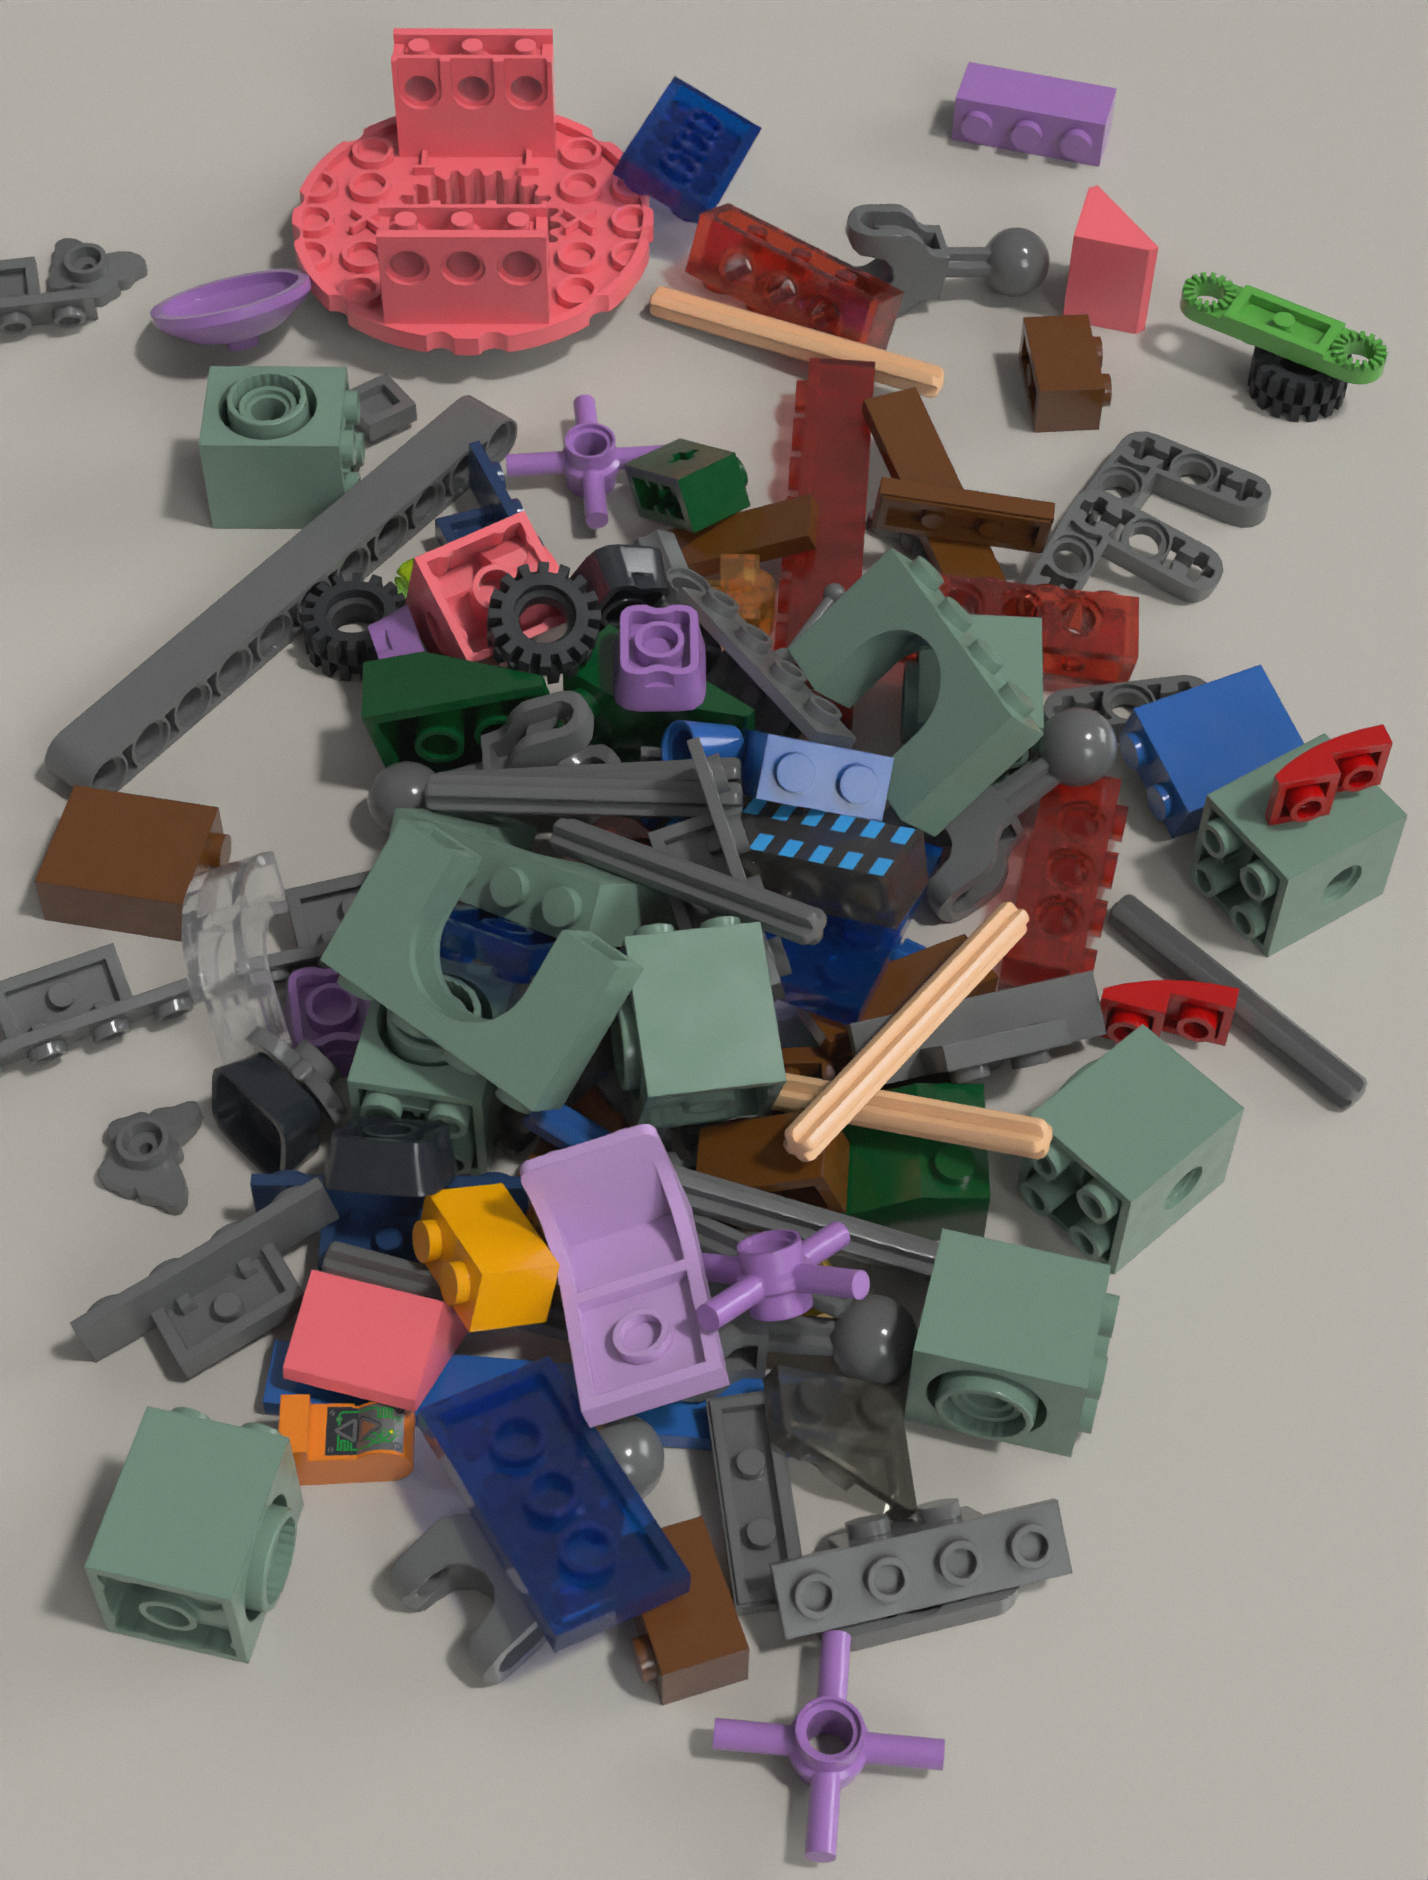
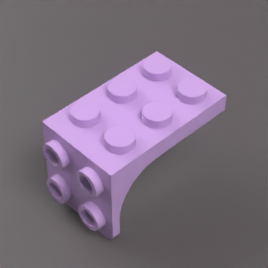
[519,1124,730,1428]

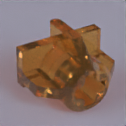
[707,554,776,636]

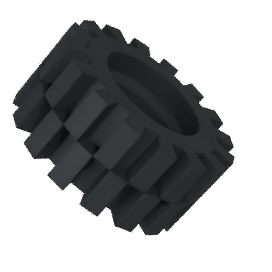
[1247,346,1352,423]
[486,562,601,685]
[301,573,406,682]

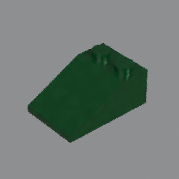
[563,624,755,763]
[361,651,563,774]
[841,1083,990,1241]

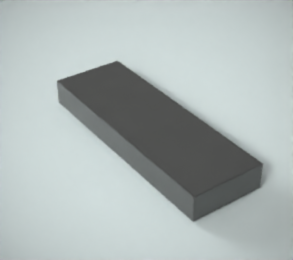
[705,1389,802,1616]

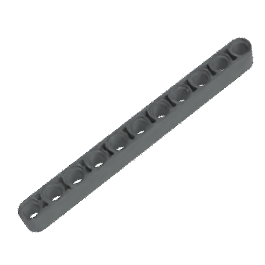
[45,395,518,792]

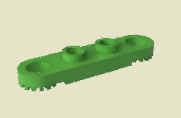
[1180,272,1388,385]

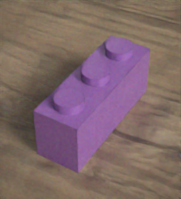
[952,62,1117,167]

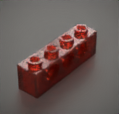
[685,203,904,350]
[898,572,1139,685]
[997,776,1129,991]

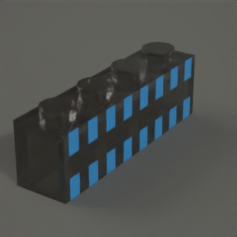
[655,795,929,930]

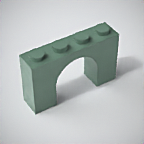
[788,548,1044,837]
[388,808,678,947]
[320,819,644,1114]

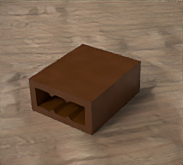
[35,785,232,943]

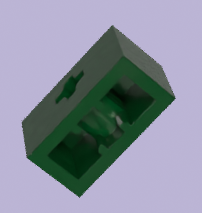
[623,438,751,533]

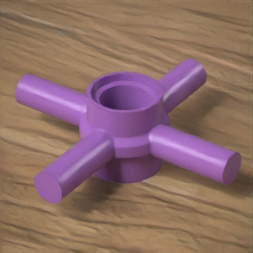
[506,394,664,529]
[696,1221,870,1332]
[712,1630,945,1863]

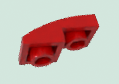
[1265,724,1393,826]
[1098,980,1240,1046]

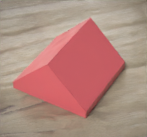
[1063,185,1158,334]
[283,1269,468,1412]

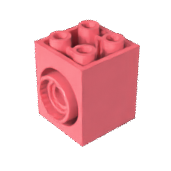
[405,511,567,672]

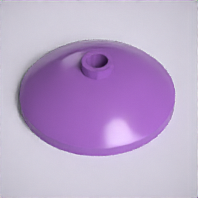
[150,269,312,351]

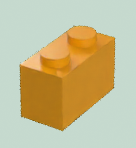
[412,1183,560,1332]

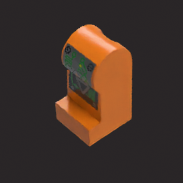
[278,1394,416,1486]

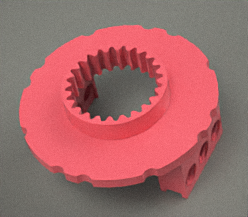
[292,28,654,356]

